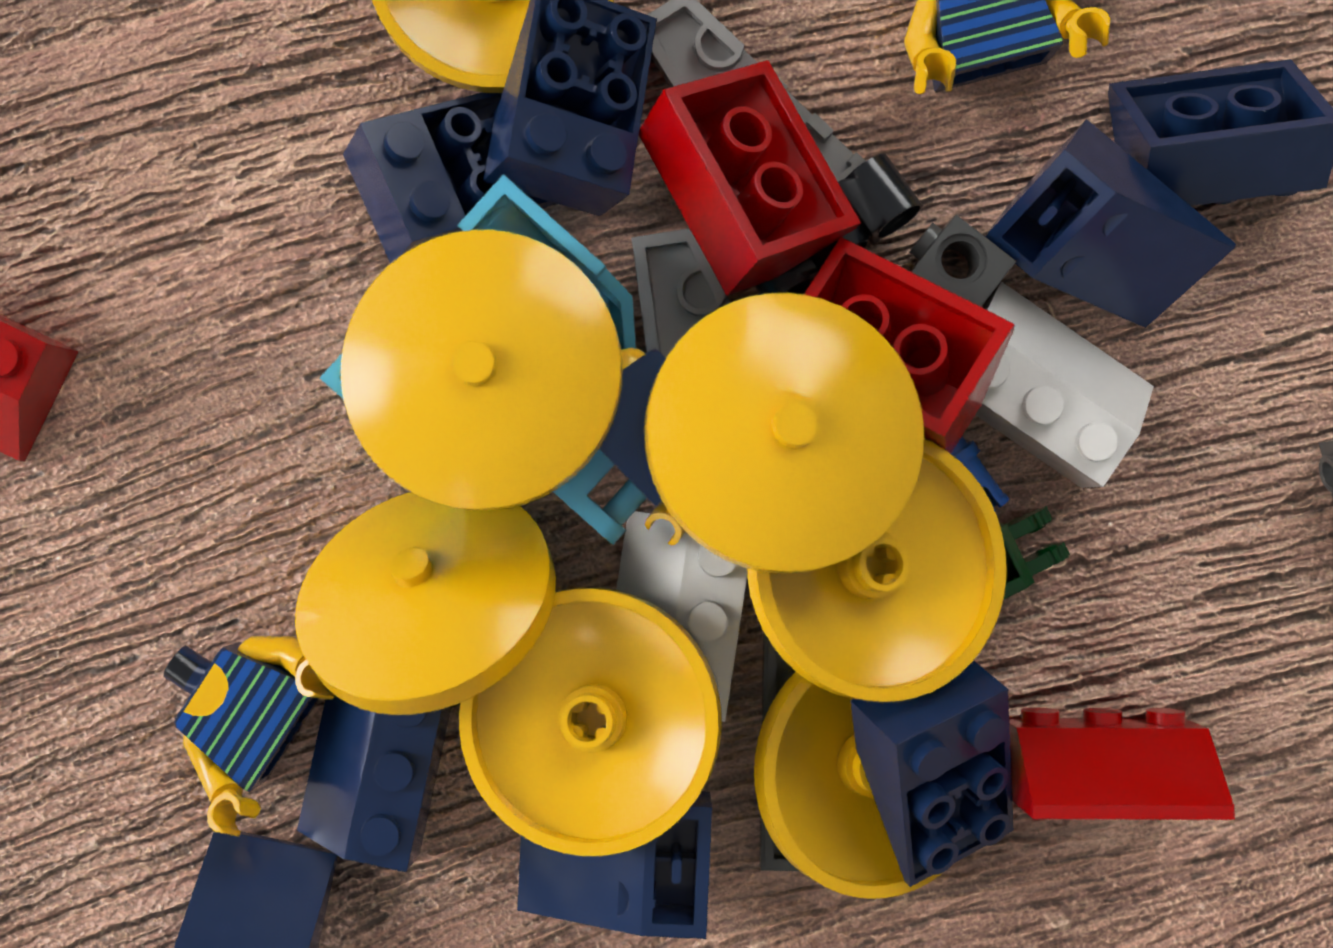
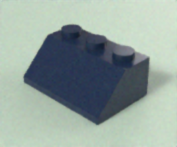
[1108,59,1333,206]
[297,689,452,872]

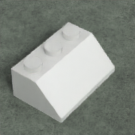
[976,282,1154,488]
[616,511,747,722]

